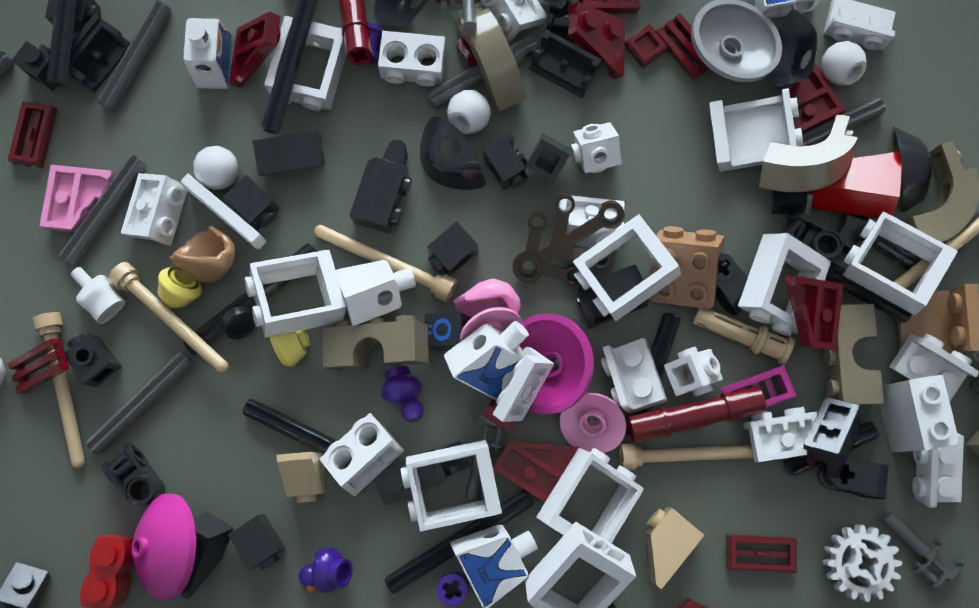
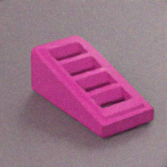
[720,365,796,407]

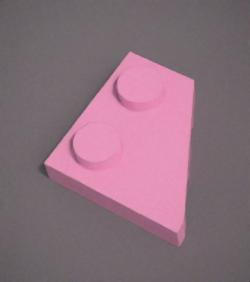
[39,165,116,232]

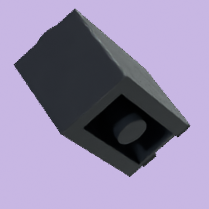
[349,139,412,234]

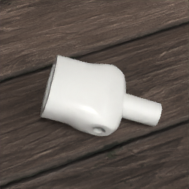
[71,267,125,324]

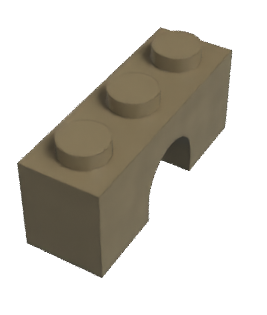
[823,304,884,406]
[323,315,429,371]

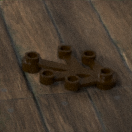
[513,193,625,285]

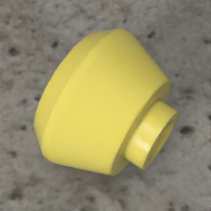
[158,266,202,308]
[270,330,311,367]

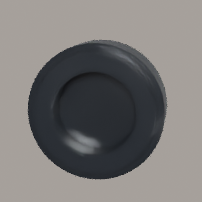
[221,306,255,339]

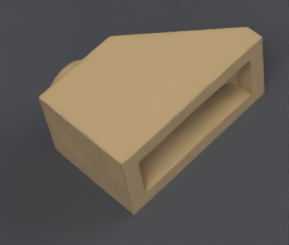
[277,452,326,503]
[646,507,705,589]

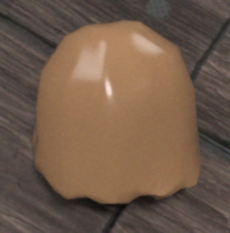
[169,226,235,284]

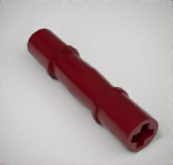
[340,0,373,66]
[627,387,766,443]

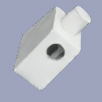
[335,260,416,326]

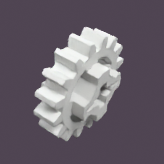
[823,525,902,602]

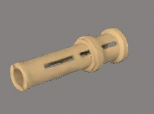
[692,308,795,365]

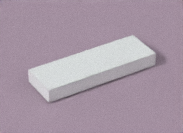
[180,174,267,250]

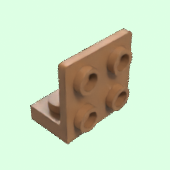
[897,284,979,355]

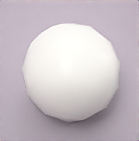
[821,41,867,86]
[447,90,491,134]
[193,146,238,190]

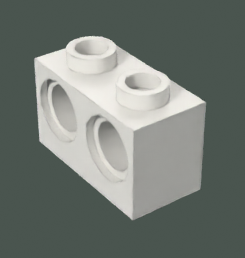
[378,31,446,87]
[319,413,405,497]

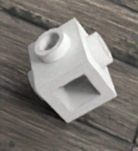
[570,122,622,173]
[664,347,723,397]

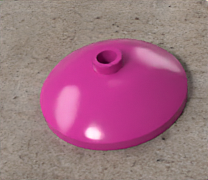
[520,314,594,414]
[131,494,196,601]

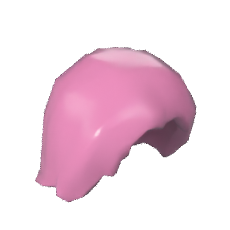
[453,279,521,317]

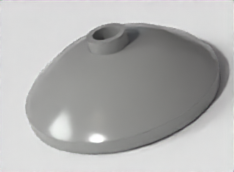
[691,0,782,82]

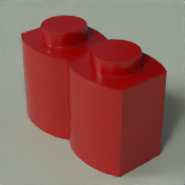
[80,533,134,608]

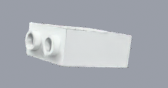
[264,16,346,111]
[843,211,958,315]
[573,214,681,322]
[738,233,831,336]
[244,250,346,338]
[401,440,502,532]
[536,448,644,543]
[525,522,636,608]

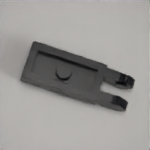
[374,441,471,506]

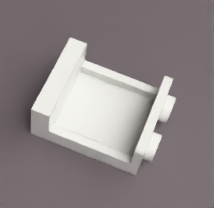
[709,88,803,172]
[880,375,959,452]

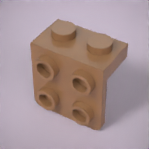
[650,226,725,309]

